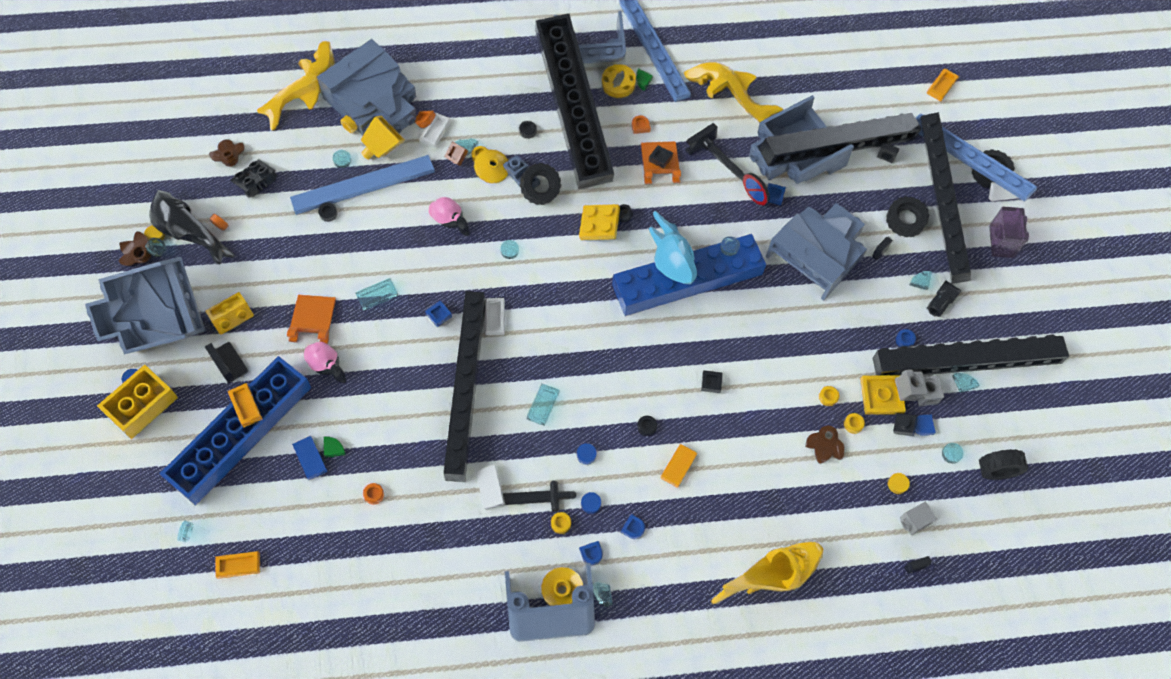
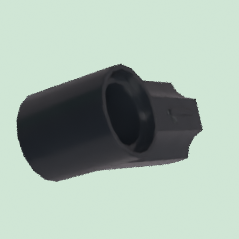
[927,280,962,317]

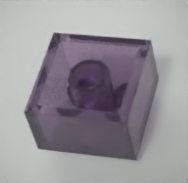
[989,206,1029,258]

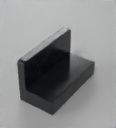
[205,342,248,384]

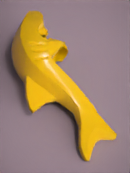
[257,41,335,131]
[684,62,784,123]
[711,542,824,604]

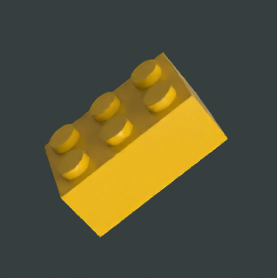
[97,364,178,440]

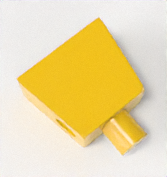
[361,115,405,160]

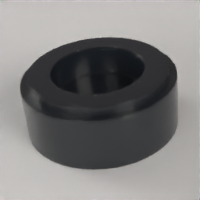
[519,121,537,139]
[318,203,338,222]
[637,415,657,436]

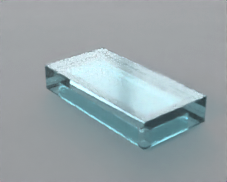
[355,278,398,311]
[526,383,560,426]

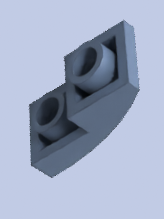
[503,155,541,189]

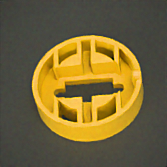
[602,64,636,98]

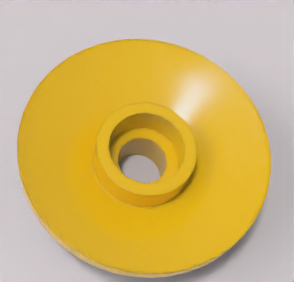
[474,149,508,183]
[541,567,583,606]

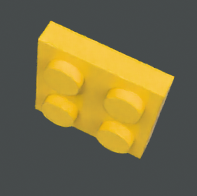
[579,204,620,240]
[860,375,906,414]

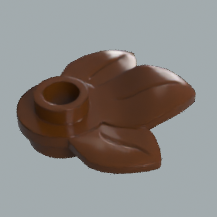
[209,139,245,167]
[118,231,152,266]
[805,425,845,464]

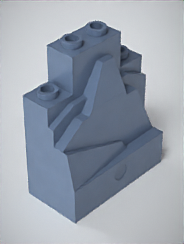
[317,38,417,136]
[749,95,854,184]
[765,203,867,301]
[85,257,206,355]

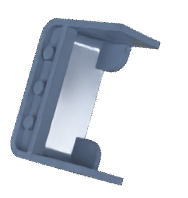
[554,11,626,64]
[505,563,595,642]

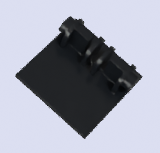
[230,159,278,198]

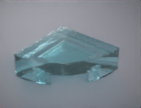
[455,138,478,156]
[909,271,932,290]
[952,373,980,393]
[592,582,612,607]

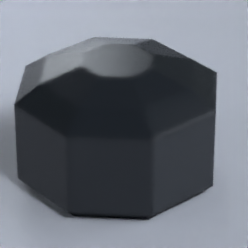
[618,204,633,223]

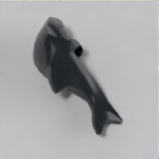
[149,190,235,265]

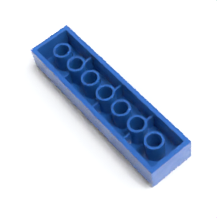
[612,234,766,316]
[159,356,312,506]

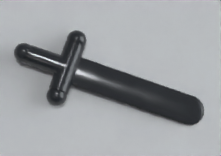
[503,480,577,512]

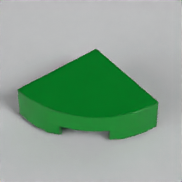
[636,68,653,91]
[323,436,346,458]

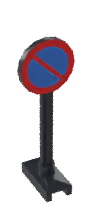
[686,123,770,206]

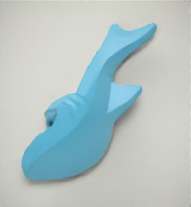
[649,211,697,285]

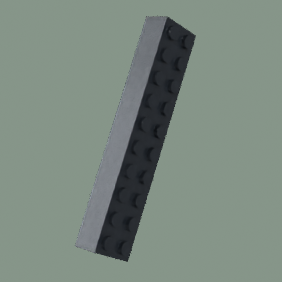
[535,13,614,189]

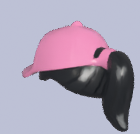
[429,197,469,236]
[304,342,346,383]

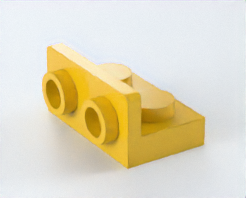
[205,292,254,335]

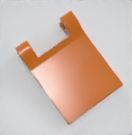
[641,141,681,184]
[287,295,336,344]

